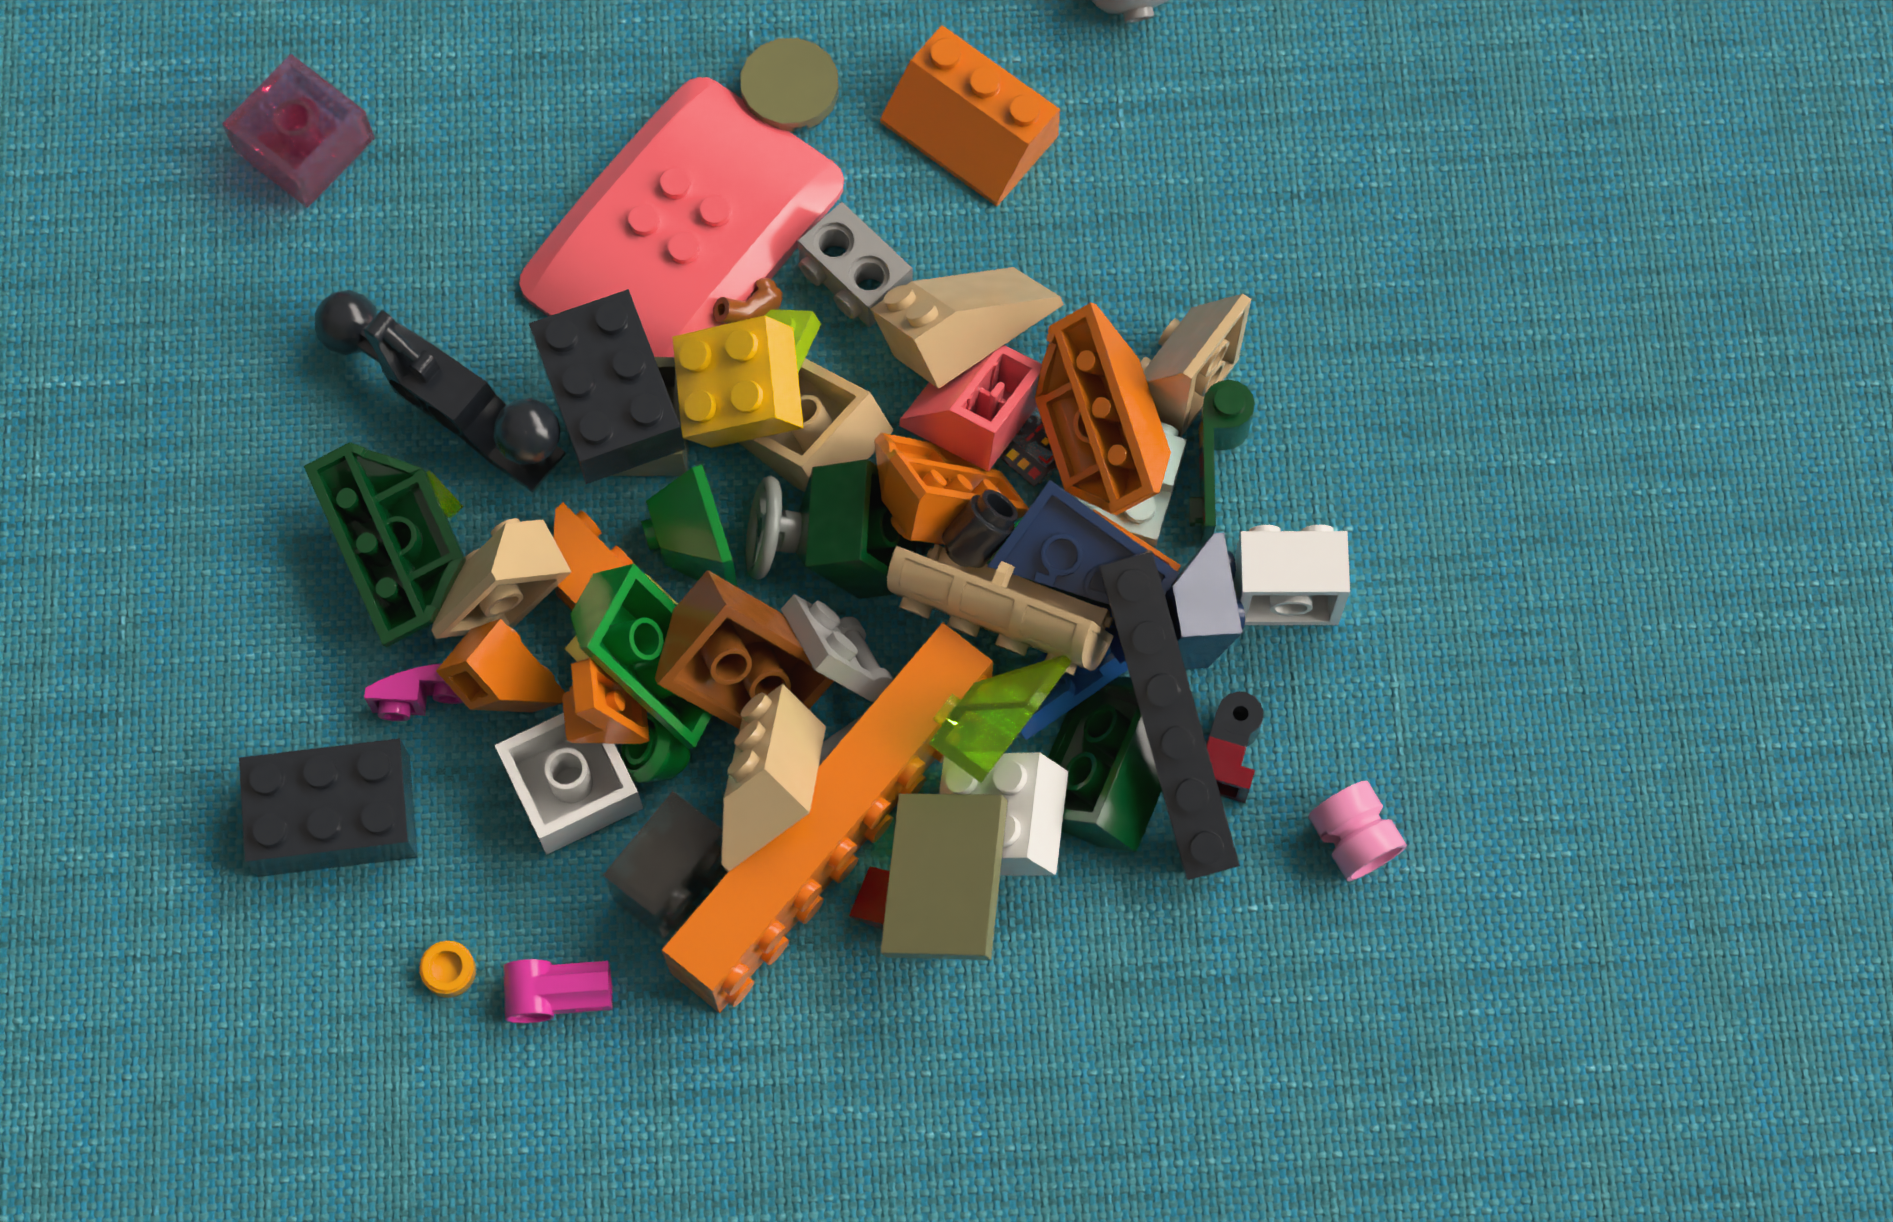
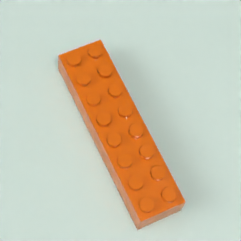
[662,622,994,1013]

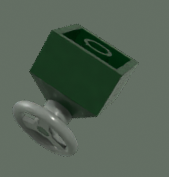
[745,459,917,599]

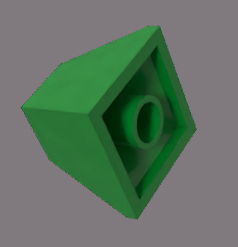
[641,464,738,587]

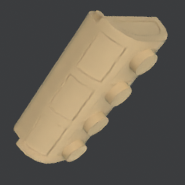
[887,544,1114,675]

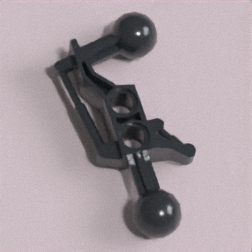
[314,290,566,493]

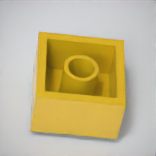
[672,315,804,448]

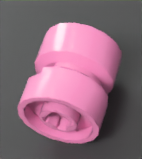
[1308,781,1407,881]

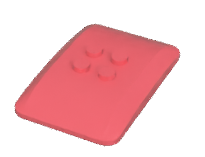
[519,77,844,357]

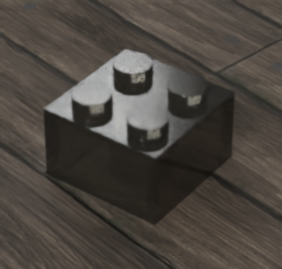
[603,791,728,939]

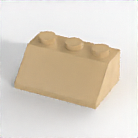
[722,684,826,871]

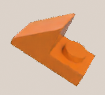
[562,658,650,744]

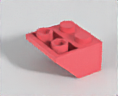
[899,345,1042,472]

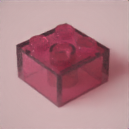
[222,54,375,208]

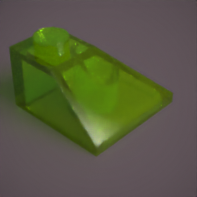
[928,655,1072,783]

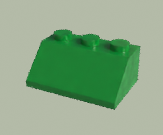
[570,563,712,749]

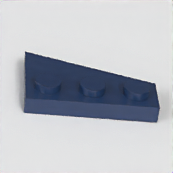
[987,480,1180,604]

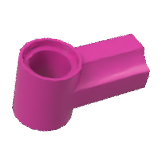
[503,959,613,1023]

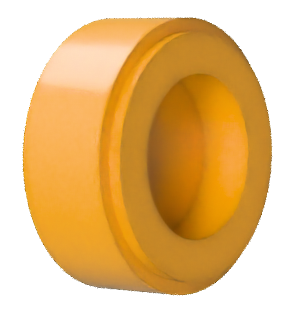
[419,941,476,998]

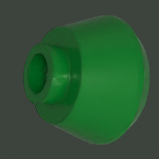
[621,713,690,783]

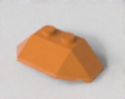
[1035,303,1171,515]
[874,433,1029,545]

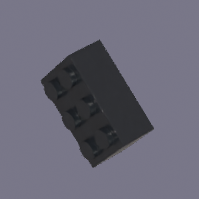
[529,289,685,484]
[239,738,418,877]

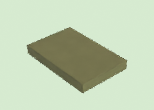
[881,794,1008,960]

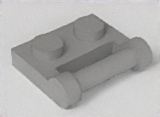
[781,594,894,702]

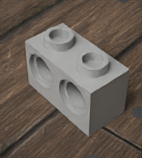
[798,202,913,328]

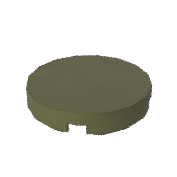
[740,38,839,132]

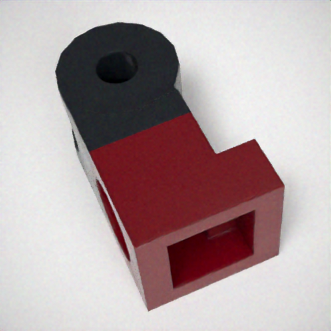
[1207,691,1264,803]

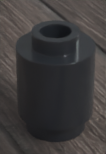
[942,490,1018,568]

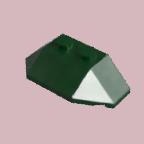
[304,442,466,647]

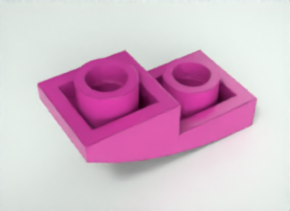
[364,664,463,721]

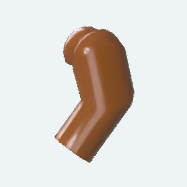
[713,278,782,324]

